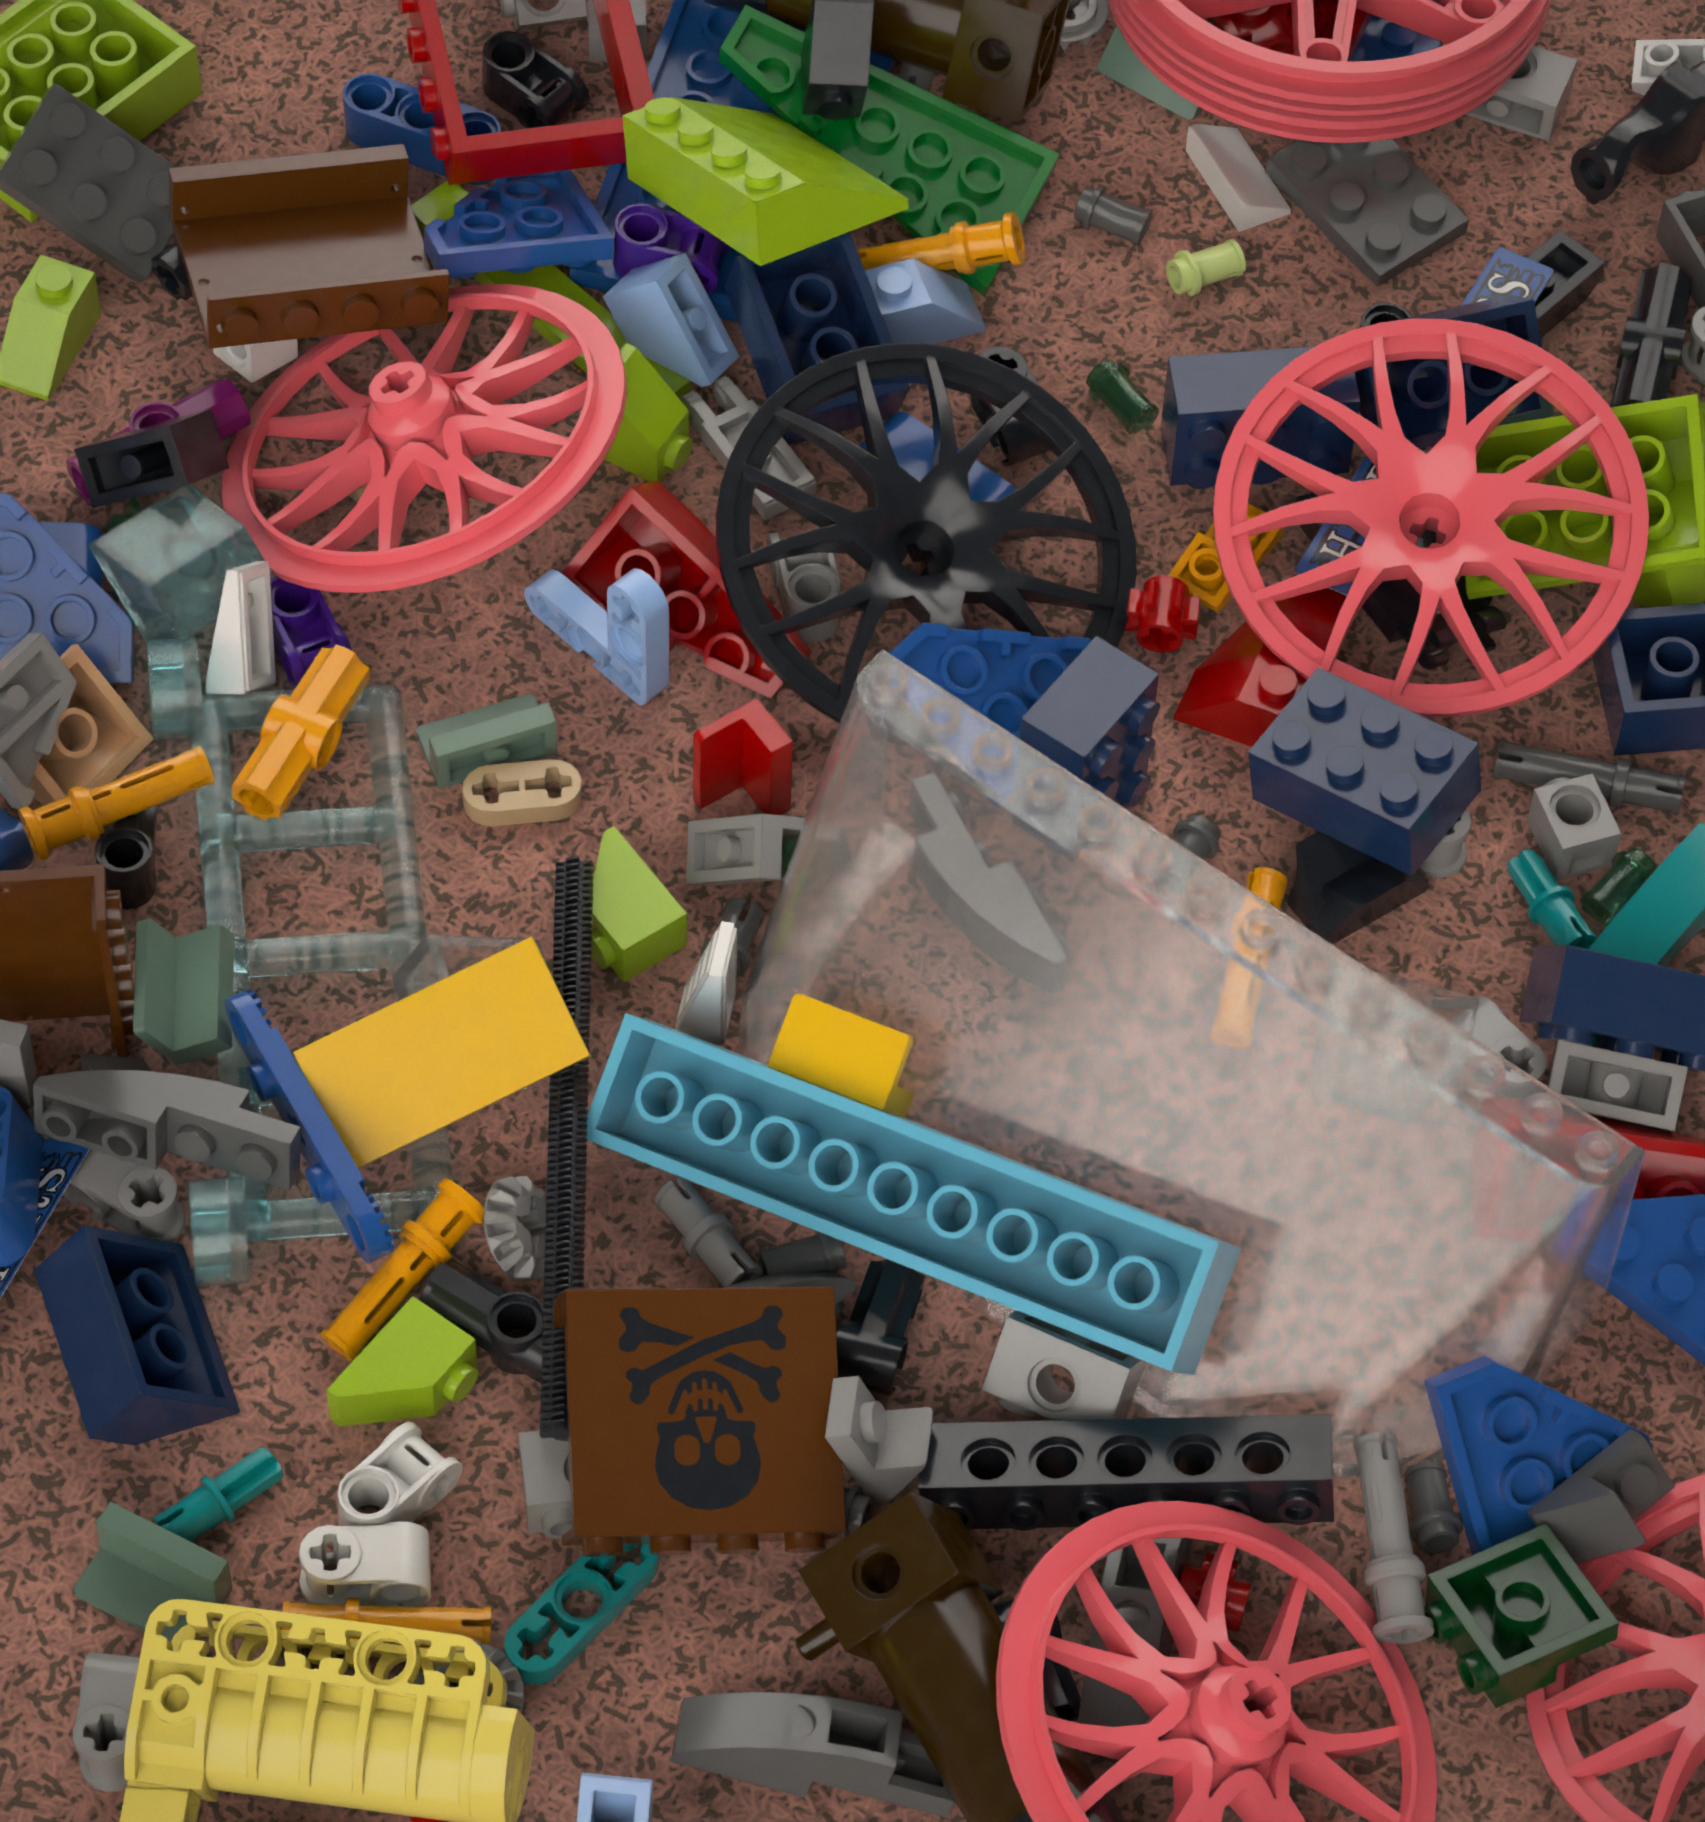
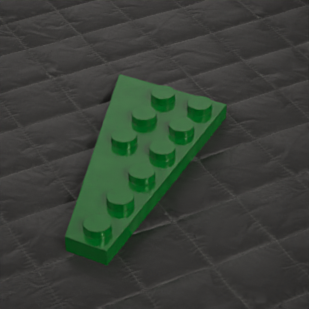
[718,5,1060,297]

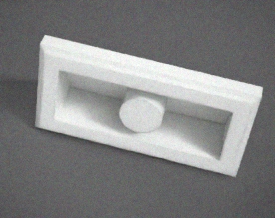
[1186,124,1291,232]

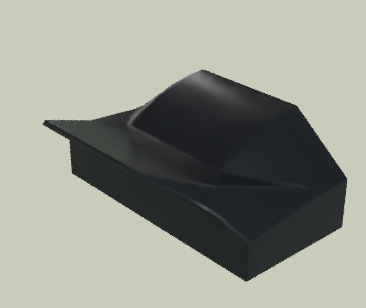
[1523,230,1605,338]
[1287,831,1428,949]

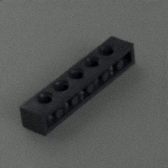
[918,1414,1334,1531]

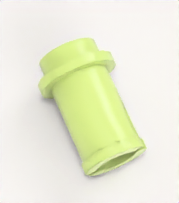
[1166,239,1246,296]

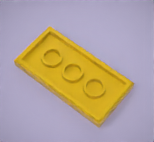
[293,936,591,1169]

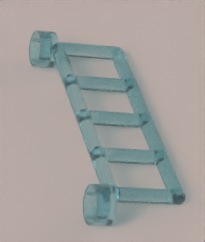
[146,637,453,1287]

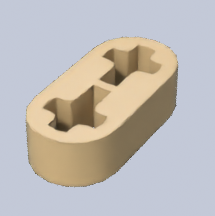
[462,759,582,826]

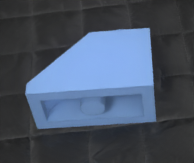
[603,253,740,387]
[865,259,986,345]

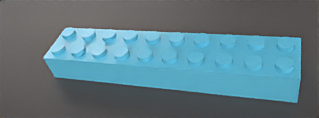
[586,1013,1242,1375]

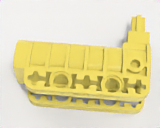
[119,1599,535,1822]

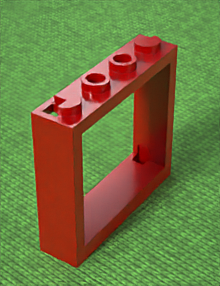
[398,0,654,185]

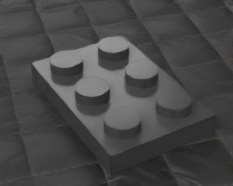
[0,83,187,283]
[1265,139,1469,287]

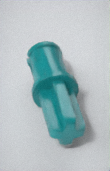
[1507,849,1597,949]
[151,1448,284,1543]

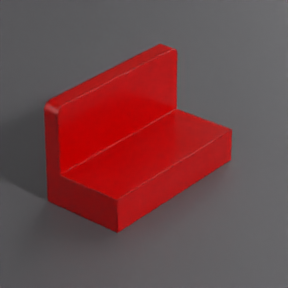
[693,698,793,815]

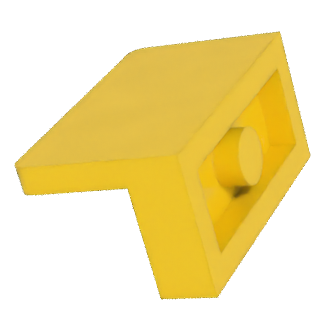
[767,993,914,1118]

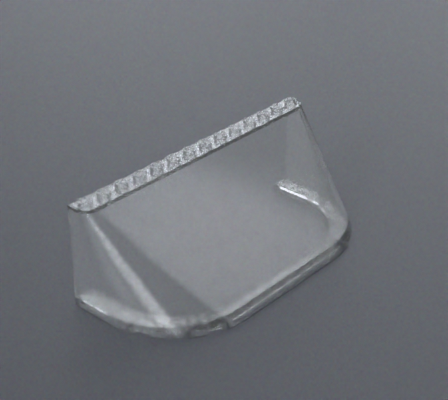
[739,649,1646,1488]

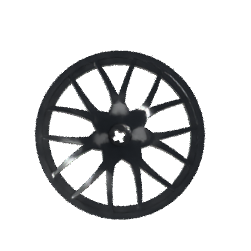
[715,343,1137,750]

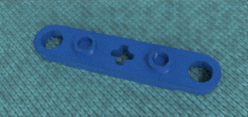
[225,989,395,1264]

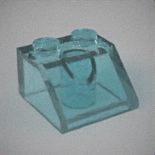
[88,484,275,652]

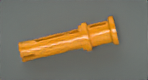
[857,212,1025,275]
[18,745,215,862]
[320,1178,485,1362]

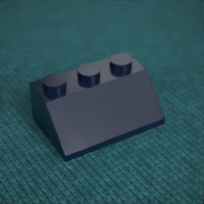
[1340,295,1554,449]
[34,1225,240,1446]

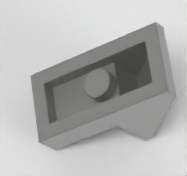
[825,1376,933,1506]

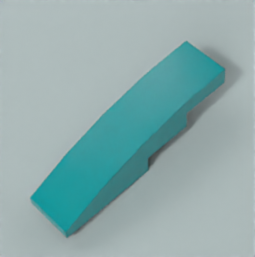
[1588,822,1705,1047]

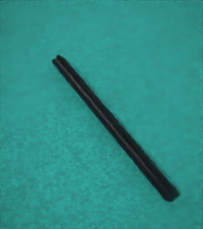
[540,856,594,1441]

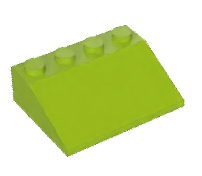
[0,0,202,223]
[622,97,909,266]
[1465,394,1705,600]

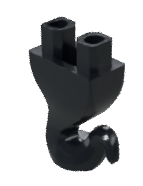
[1570,61,1705,205]

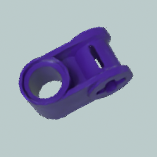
[613,203,729,294]
[270,576,352,691]

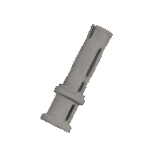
[1353,1432,1435,1645]

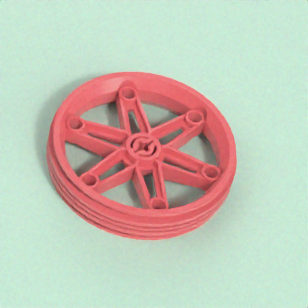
[1108,0,1551,143]

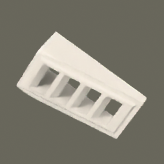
[206,561,276,695]
[675,921,737,1043]

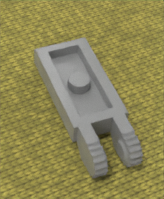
[680,375,817,521]

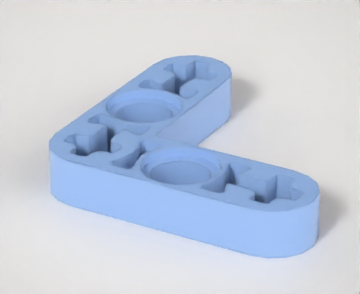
[524,568,669,706]

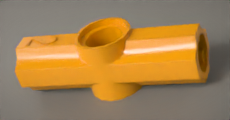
[232,644,370,821]

